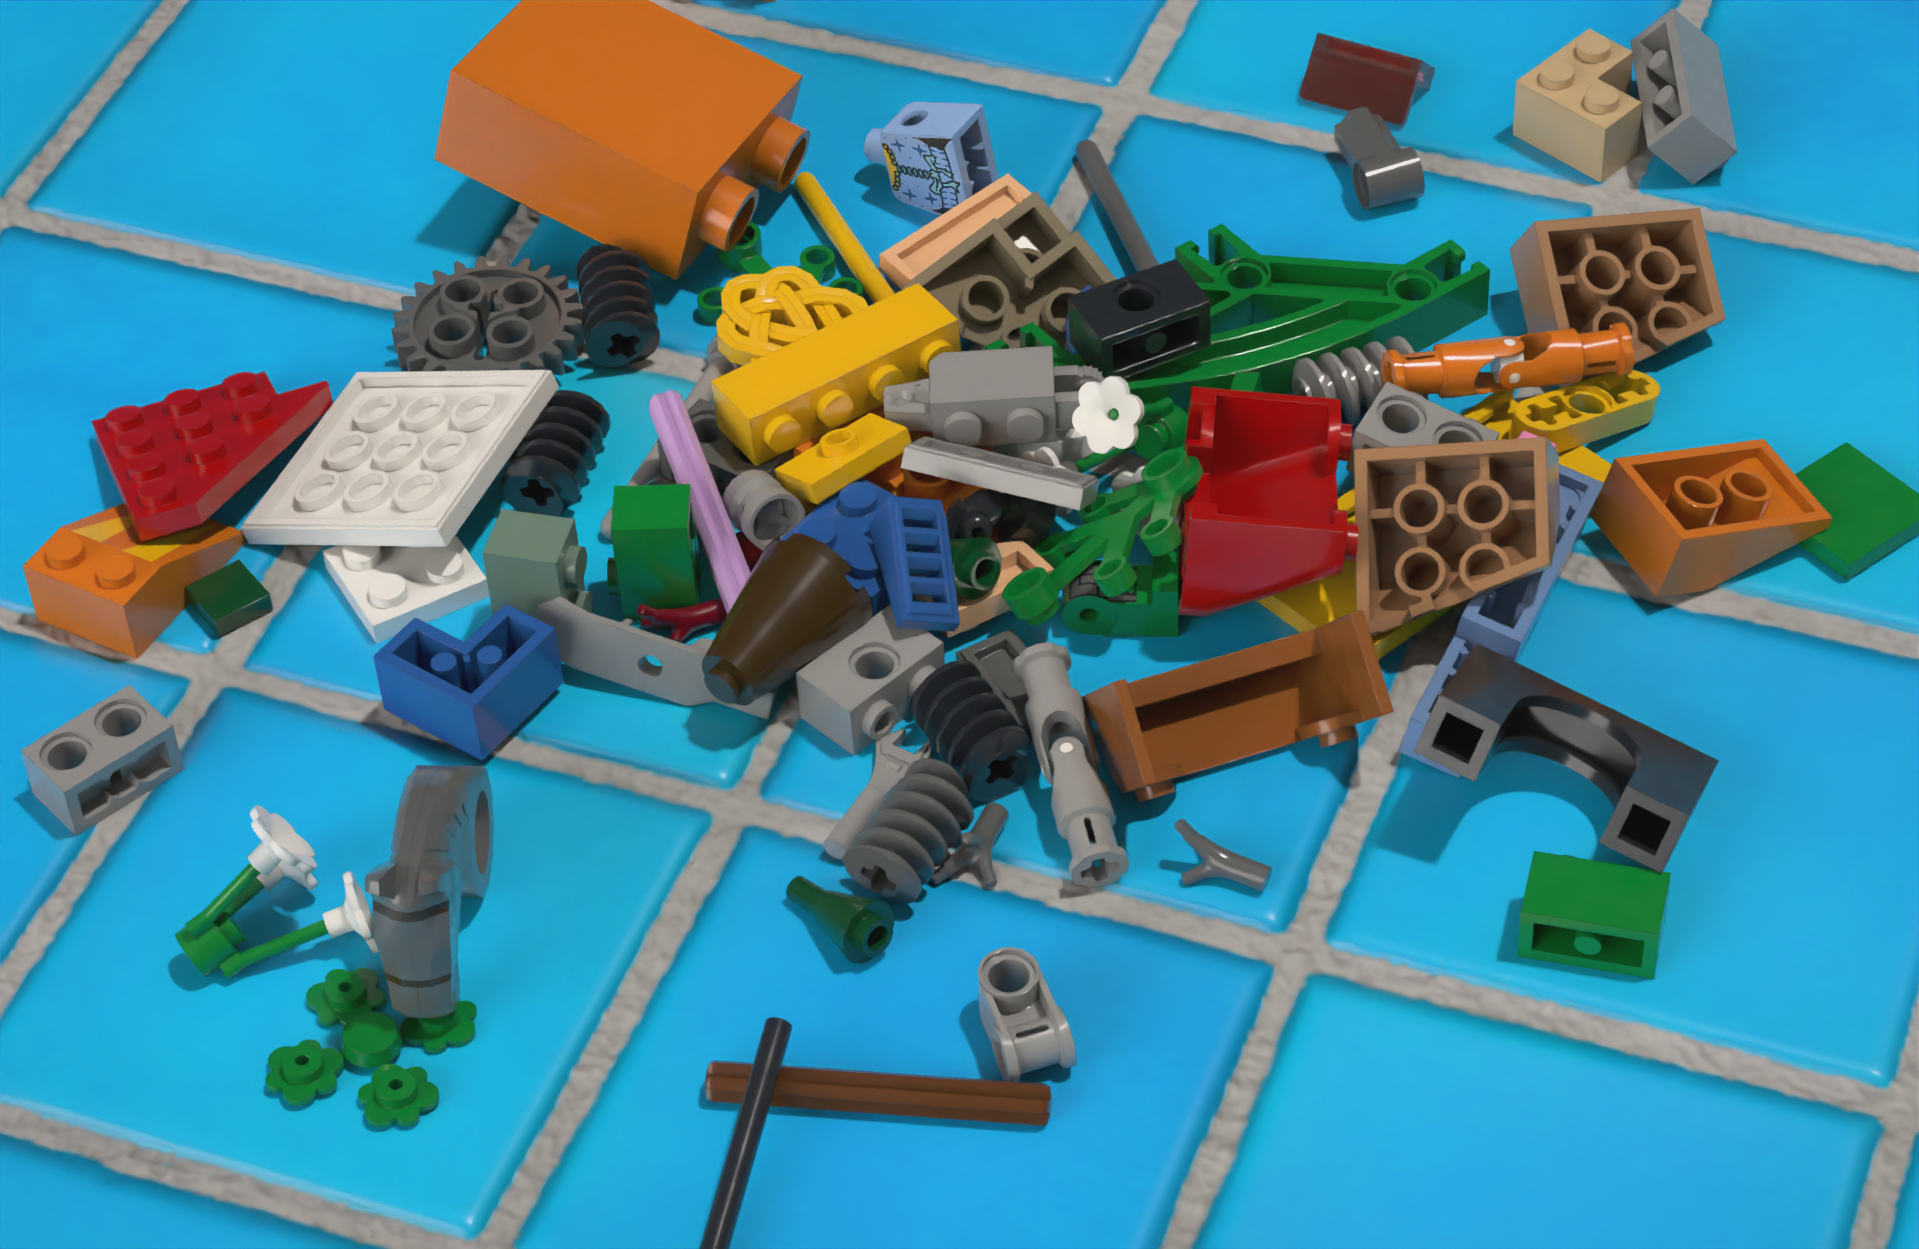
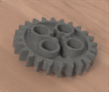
[391,255,585,376]

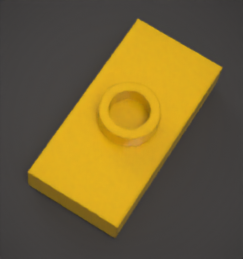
[774,413,911,504]

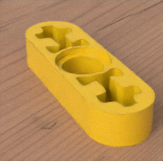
[1509,370,1660,453]

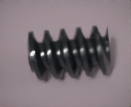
[577,244,660,368]
[501,390,611,517]
[909,660,1030,802]

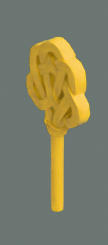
[716,266,868,366]

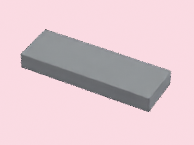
[901,436,1100,511]

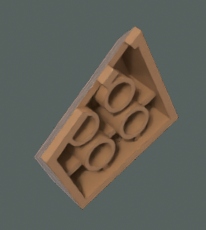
[1509,208,1726,388]
[1354,437,1560,637]

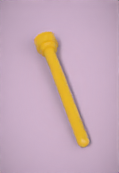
[794,172,895,304]

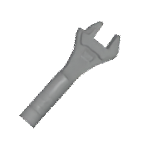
[823,729,932,859]

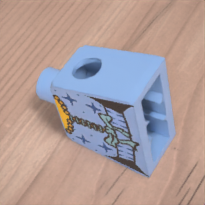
[864,102,999,216]

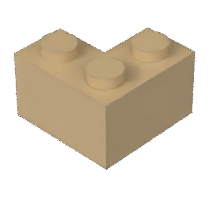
[1513,28,1642,183]

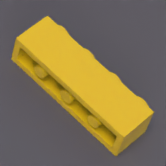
[711,283,961,466]

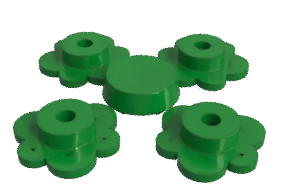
[265,968,477,1127]

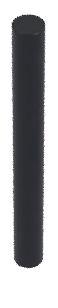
[699,1017,792,1249]

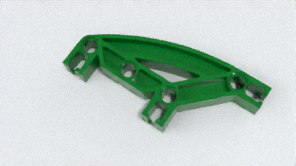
[984,224,1490,414]

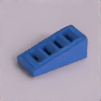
[869,496,960,632]

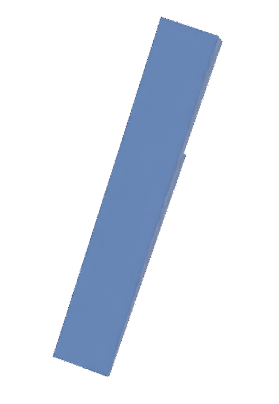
[1399,464,1604,778]

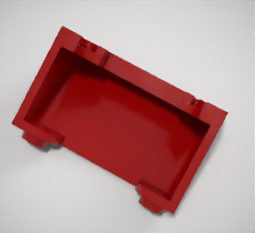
[1178,386,1359,617]

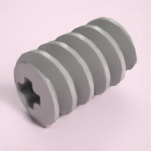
[1292,336,1429,426]

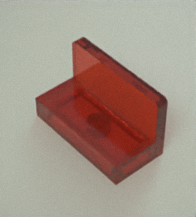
[1299,33,1436,126]

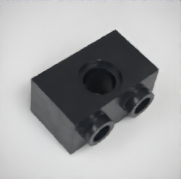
[1068,259,1211,379]

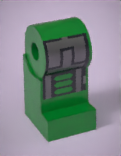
[1061,551,1179,637]

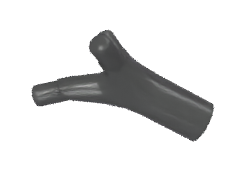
[931,803,1009,887]
[1174,819,1272,892]

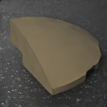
[902,191,1117,349]

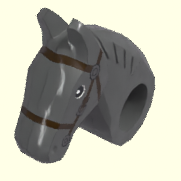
[365,765,494,1019]

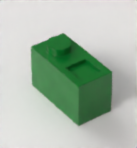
[607,484,701,620]
[1517,851,1671,979]

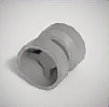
[722,469,805,551]

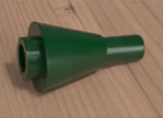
[907,537,1002,600]
[786,876,894,964]

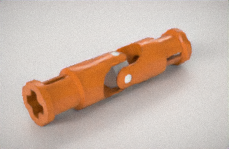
[1381,322,1634,399]

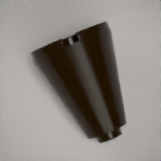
[702,533,872,706]

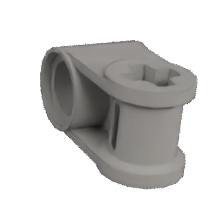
[978,947,1076,1082]

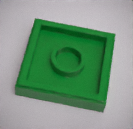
[1795,442,1919,580]

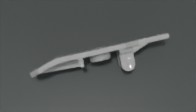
[536,596,776,720]

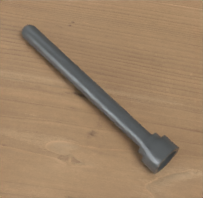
[1076,140,1159,272]

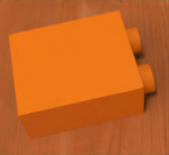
[434,0,810,281]

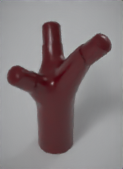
[636,598,728,643]

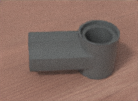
[1334,107,1425,210]

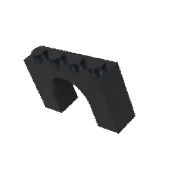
[1414,644,1719,873]

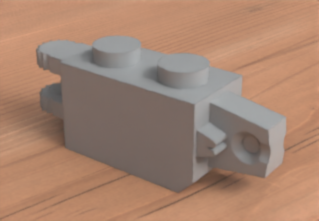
[883,346,1104,447]

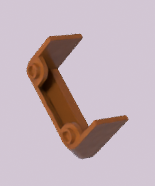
[1082,609,1394,803]

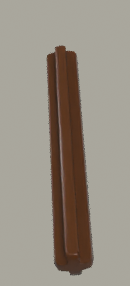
[705,1060,1052,1126]

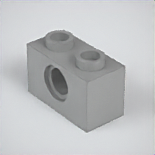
[796,605,945,756]

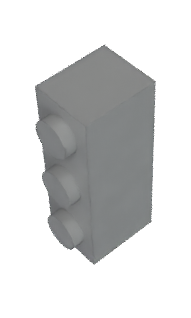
[1630,8,1738,185]

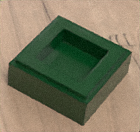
[185,560,273,637]

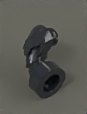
[945,488,1057,548]

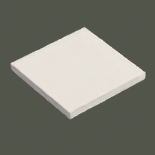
[240,370,559,547]

